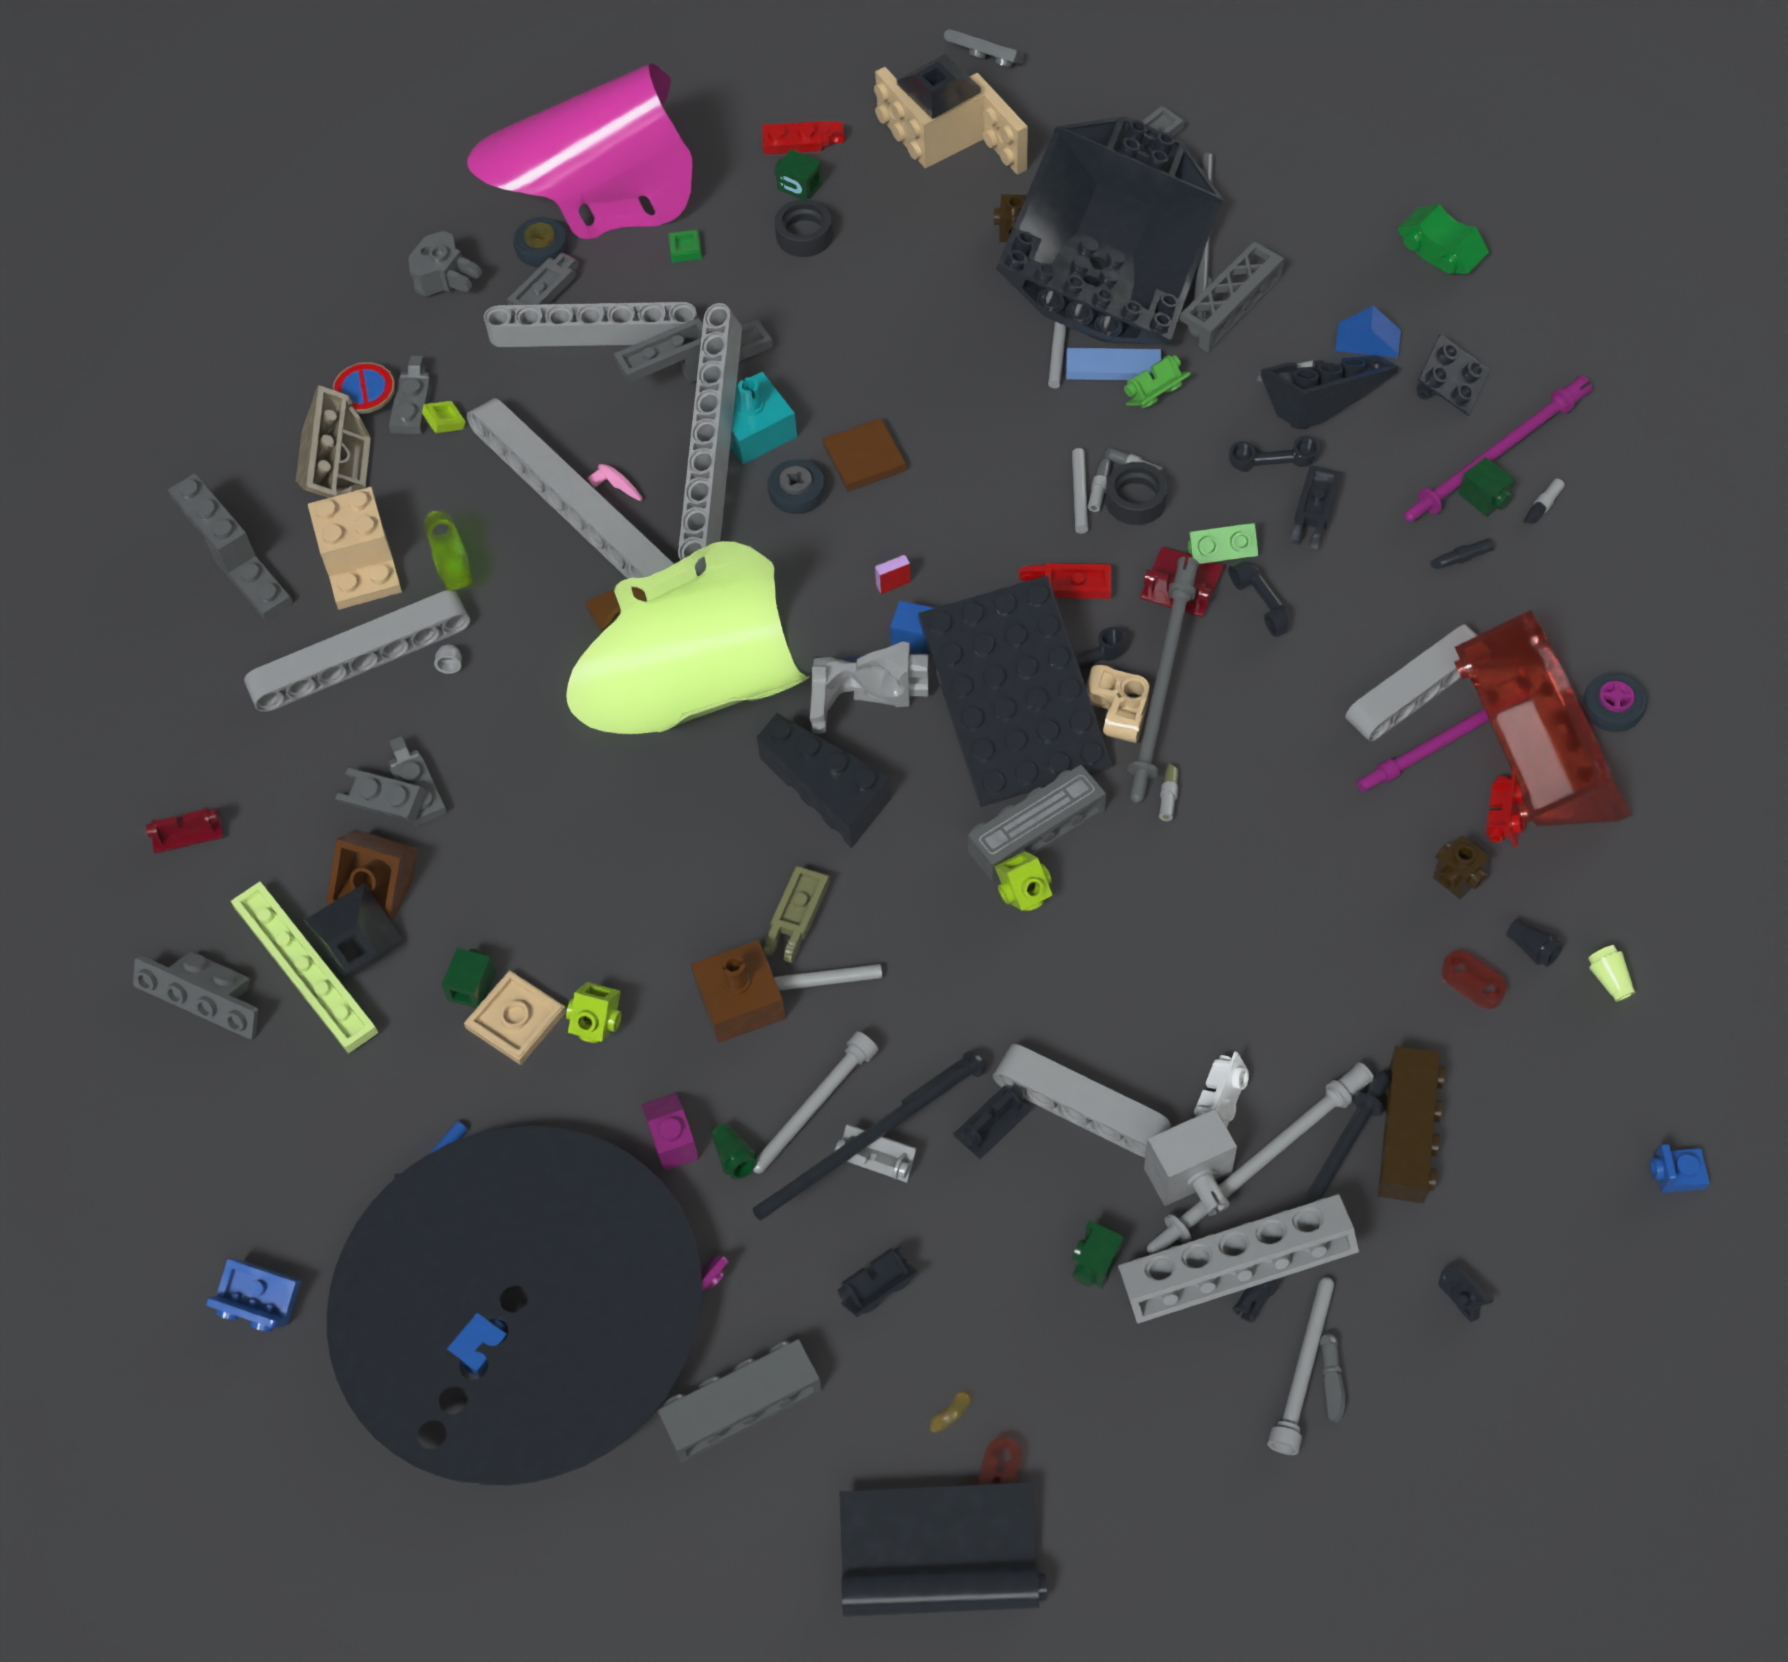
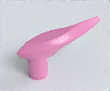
[587,464,642,501]

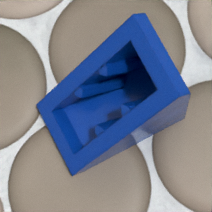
[1335,306,1401,358]

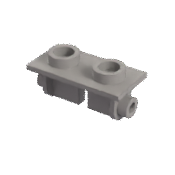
[835,1124,917,1183]

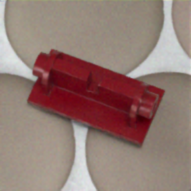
[146,807,223,854]

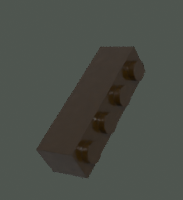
[1378,1046,1445,1203]

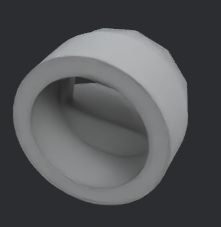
[434,644,462,674]

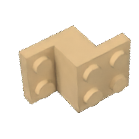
[308,487,402,610]

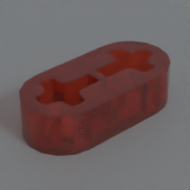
[1441,951,1507,1009]
[977,1437,1021,1485]

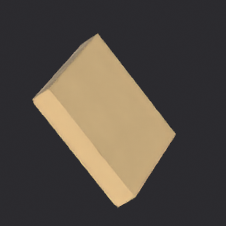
[464,970,566,1065]

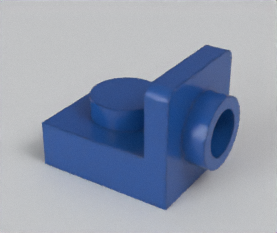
[1650,1144,1710,1193]

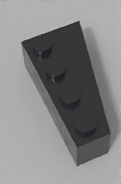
[757,713,891,848]

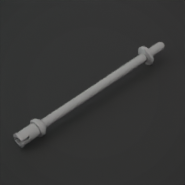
[1147,1062,1374,1255]

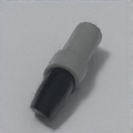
[1523,478,1565,524]

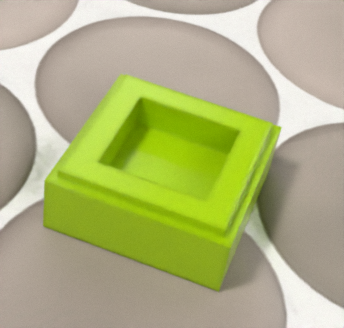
[422,401,466,433]

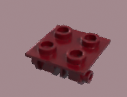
[1140,546,1224,618]

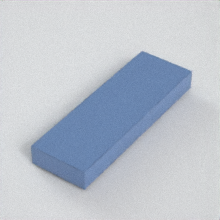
[1066,348,1161,380]

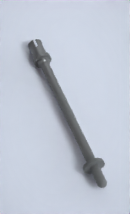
[1127,557,1199,803]

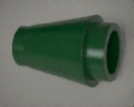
[711,1123,757,1179]

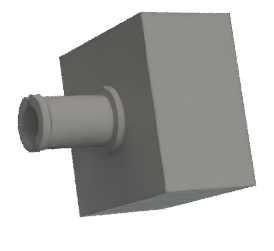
[1144,1109,1237,1216]

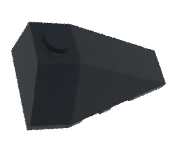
[1260,355,1398,429]

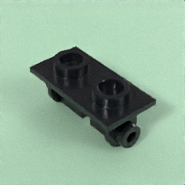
[953,1085,1031,1159]
[837,1247,919,1317]

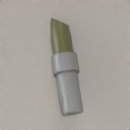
[1159,763,1179,821]

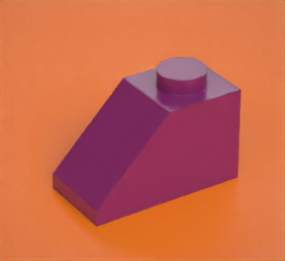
[641,1093,699,1171]

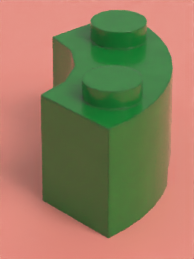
[1397,204,1489,274]

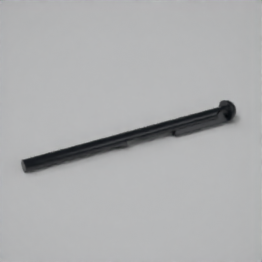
[753,1051,986,1221]

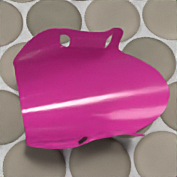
[467,63,692,239]

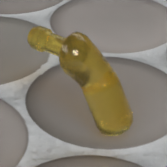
[930,1392,971,1432]

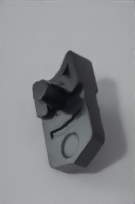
[1438,1265,1494,1322]

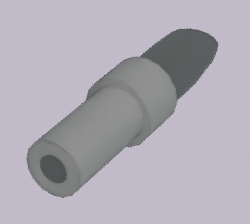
[1105,448,1163,472]
[1087,458,1111,512]

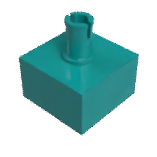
[712,372,797,465]

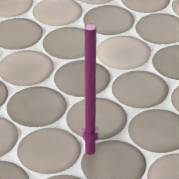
[1356,687,1529,793]

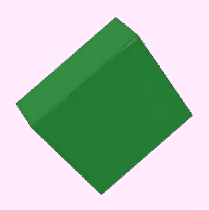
[668,230,702,263]

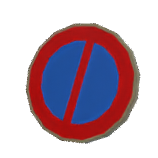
[333,362,395,414]

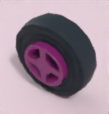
[1582,673,1647,732]

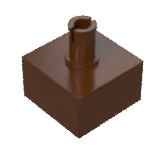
[691,940,786,1043]

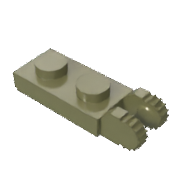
[763,866,830,963]

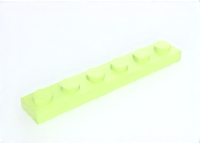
[231,882,378,1054]

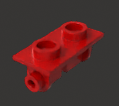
[1486,769,1528,847]

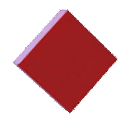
[875,555,911,594]

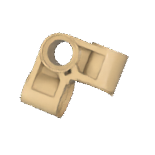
[1085,665,1149,743]

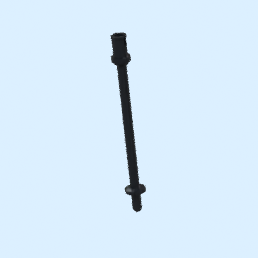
[1233,1072,1390,1323]

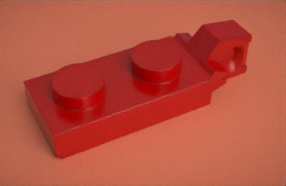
[762,121,844,155]

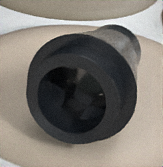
[1506,919,1563,967]

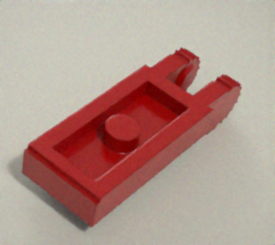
[1018,563,1111,599]

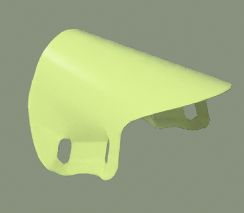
[566,541,810,734]

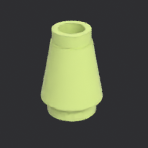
[1588,945,1635,1002]

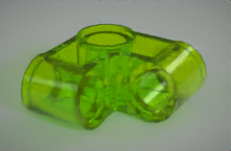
[424,511,474,590]

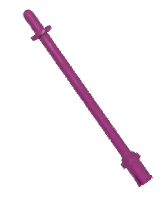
[1404,375,1592,522]

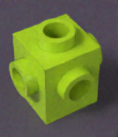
[994,851,1052,911]
[566,982,622,1043]

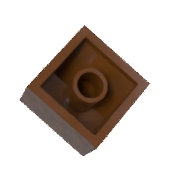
[326,829,418,922]

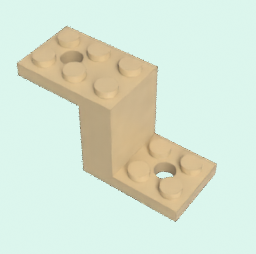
[874,67,1028,175]

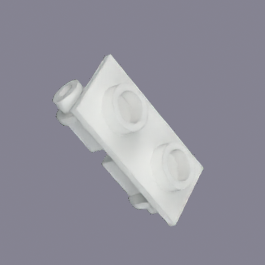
[1194,1052,1249,1128]

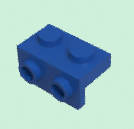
[206,1258,301,1332]

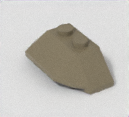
[296,385,371,498]

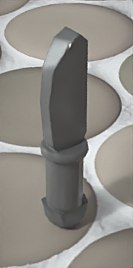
[1320,1333,1345,1423]

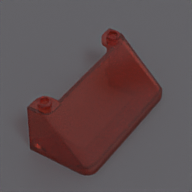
[1454,610,1632,827]

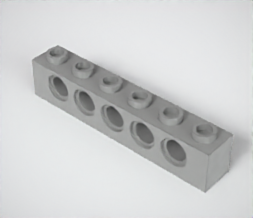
[1118,1194,1359,1324]

